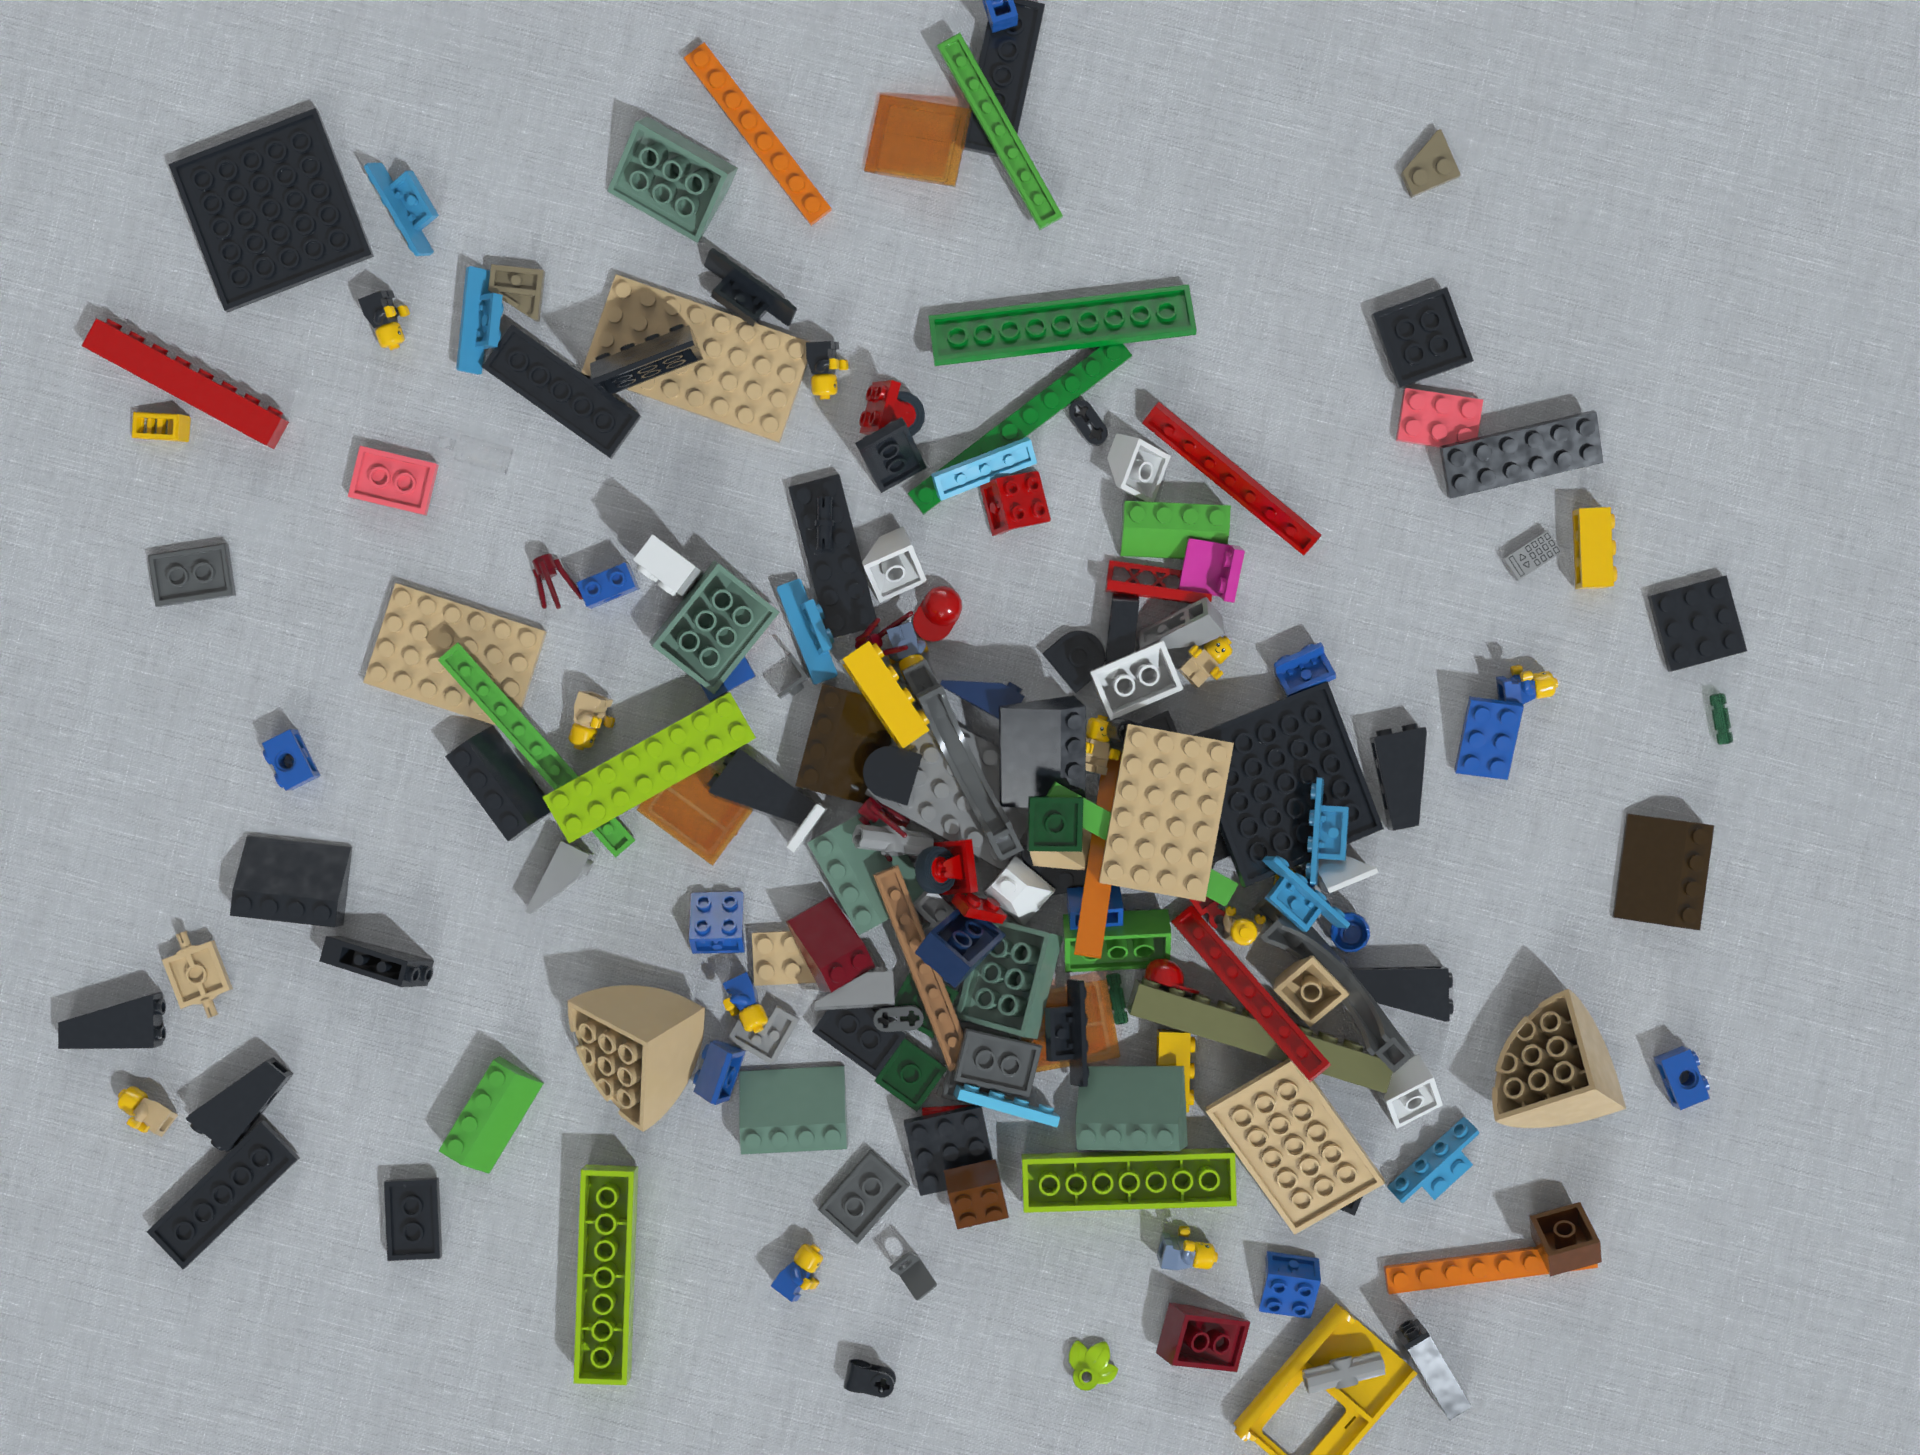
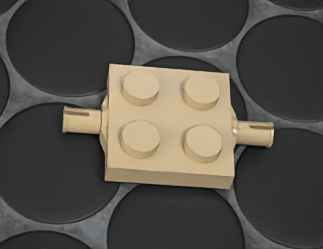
[162,931,233,1019]

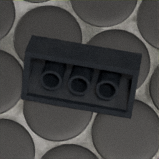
[445,725,551,841]

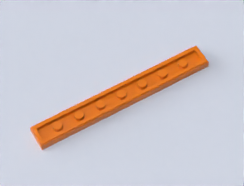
[1074,752,1122,959]

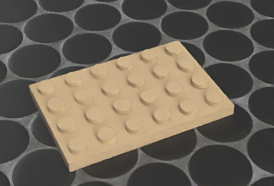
[363,583,547,726]
[1099,724,1234,902]
[1206,1058,1385,1235]

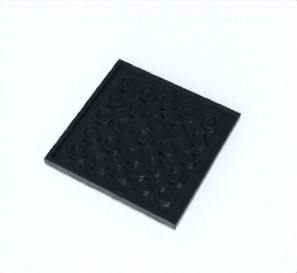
[169,108,374,313]
[1193,681,1384,887]

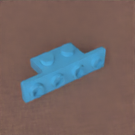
[364,163,439,256]
[456,266,504,375]
[776,579,838,685]
[1306,777,1349,885]
[1262,856,1350,932]
[1387,1117,1480,1203]

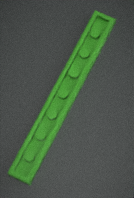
[937,33,1063,230]
[1047,782,1239,907]

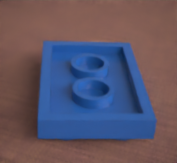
[1454,696,1524,780]

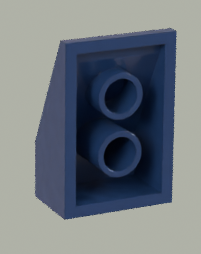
[940,680,1025,719]
[915,909,1006,988]

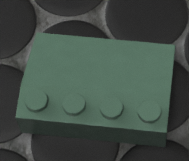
[607,116,738,243]
[649,560,780,694]
[808,813,924,935]
[956,921,1063,1039]
[739,1065,848,1155]
[1075,1066,1188,1151]

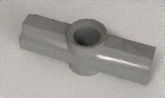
[852,824,934,856]
[1302,1351,1386,1394]

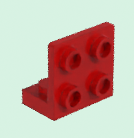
[980,471,1051,536]

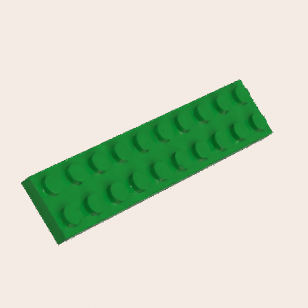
[928,284,1197,366]

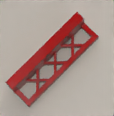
[1105,560,1212,604]

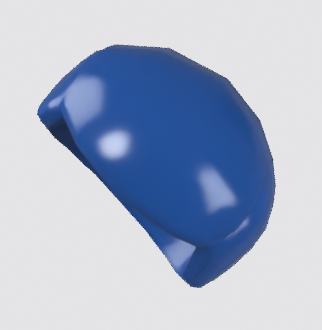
[1330,912,1370,952]

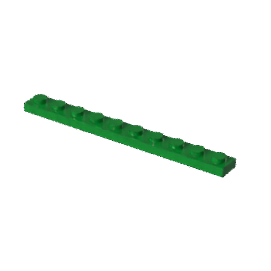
[908,344,1132,515]

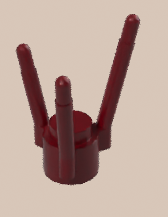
[532,553,583,609]
[855,611,914,656]
[857,796,910,862]

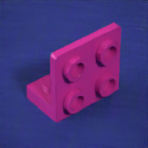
[1178,538,1245,603]

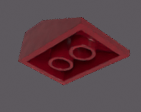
[786,896,875,993]
[1156,1302,1251,1372]

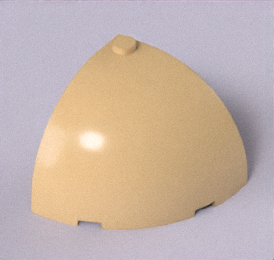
[567,985,705,1132]
[1492,989,1626,1128]

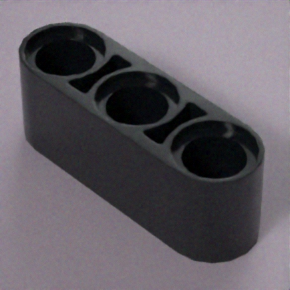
[1105,593,1139,665]

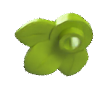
[1069,1340,1118,1391]

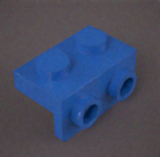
[1273,642,1336,697]

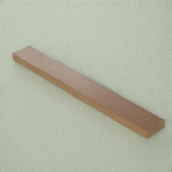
[873,865,964,1071]

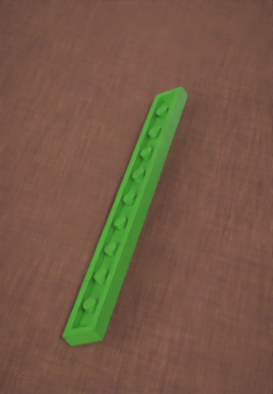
[438,643,635,858]

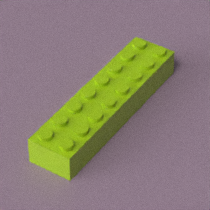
[543,692,756,843]
[1021,1148,1237,1213]
[573,1164,638,1385]

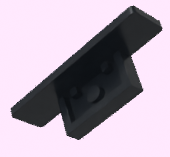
[704,248,797,327]
[1045,979,1089,1087]

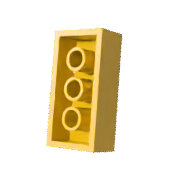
[840,641,930,748]

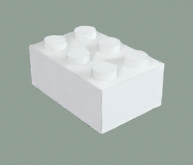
[633,534,704,598]

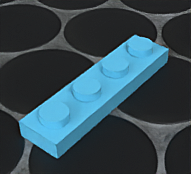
[931,437,1037,501]
[953,1083,1060,1127]

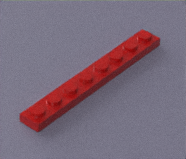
[1142,402,1322,556]
[1171,905,1331,1082]

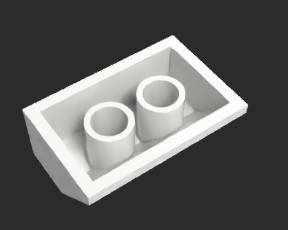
[1090,640,1183,721]

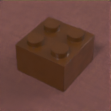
[944,1159,1009,1229]
[1529,1202,1602,1277]

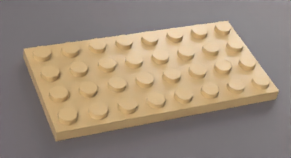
[581,274,809,443]

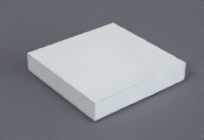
[787,803,828,852]

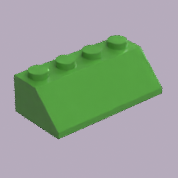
[1120,501,1231,559]
[1063,909,1171,972]
[439,1056,544,1174]

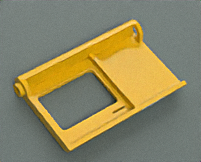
[1233,1302,1418,1455]

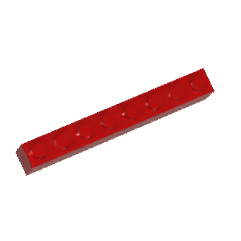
[81,318,289,449]

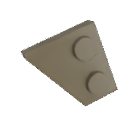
[1401,129,1461,198]
[488,264,545,322]

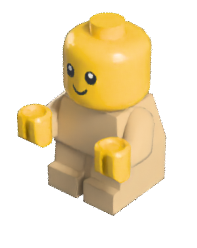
[1177,636,1233,688]
[568,691,615,750]
[1086,714,1121,775]
[1222,906,1266,946]
[117,1086,178,1137]

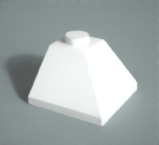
[1107,433,1171,502]
[862,526,927,603]
[983,856,1055,926]
[1309,856,1379,893]
[1384,1054,1443,1129]

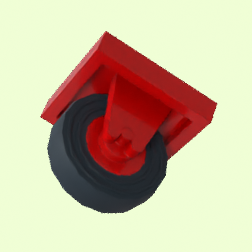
[859,380,925,436]
[915,839,978,895]

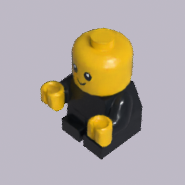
[358,290,410,351]
[806,341,849,400]

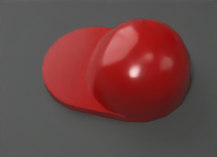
[913,586,962,642]
[1144,959,1200,994]

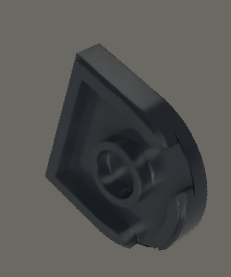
[1042,631,1105,694]
[863,746,922,806]

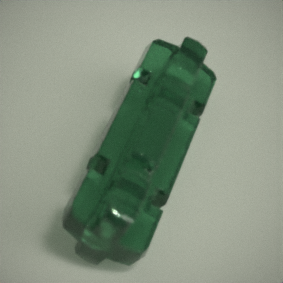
[1709,693,1733,745]
[1106,973,1129,1025]

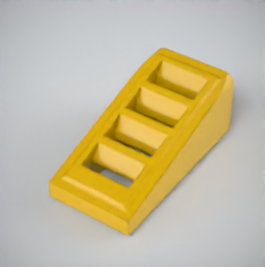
[132,412,191,442]

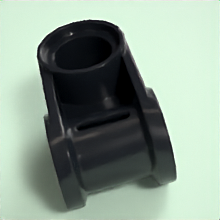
[843,1359,896,1398]

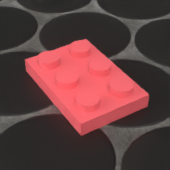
[1396,388,1483,448]
[348,446,439,516]

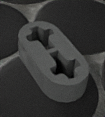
[873,1005,924,1032]

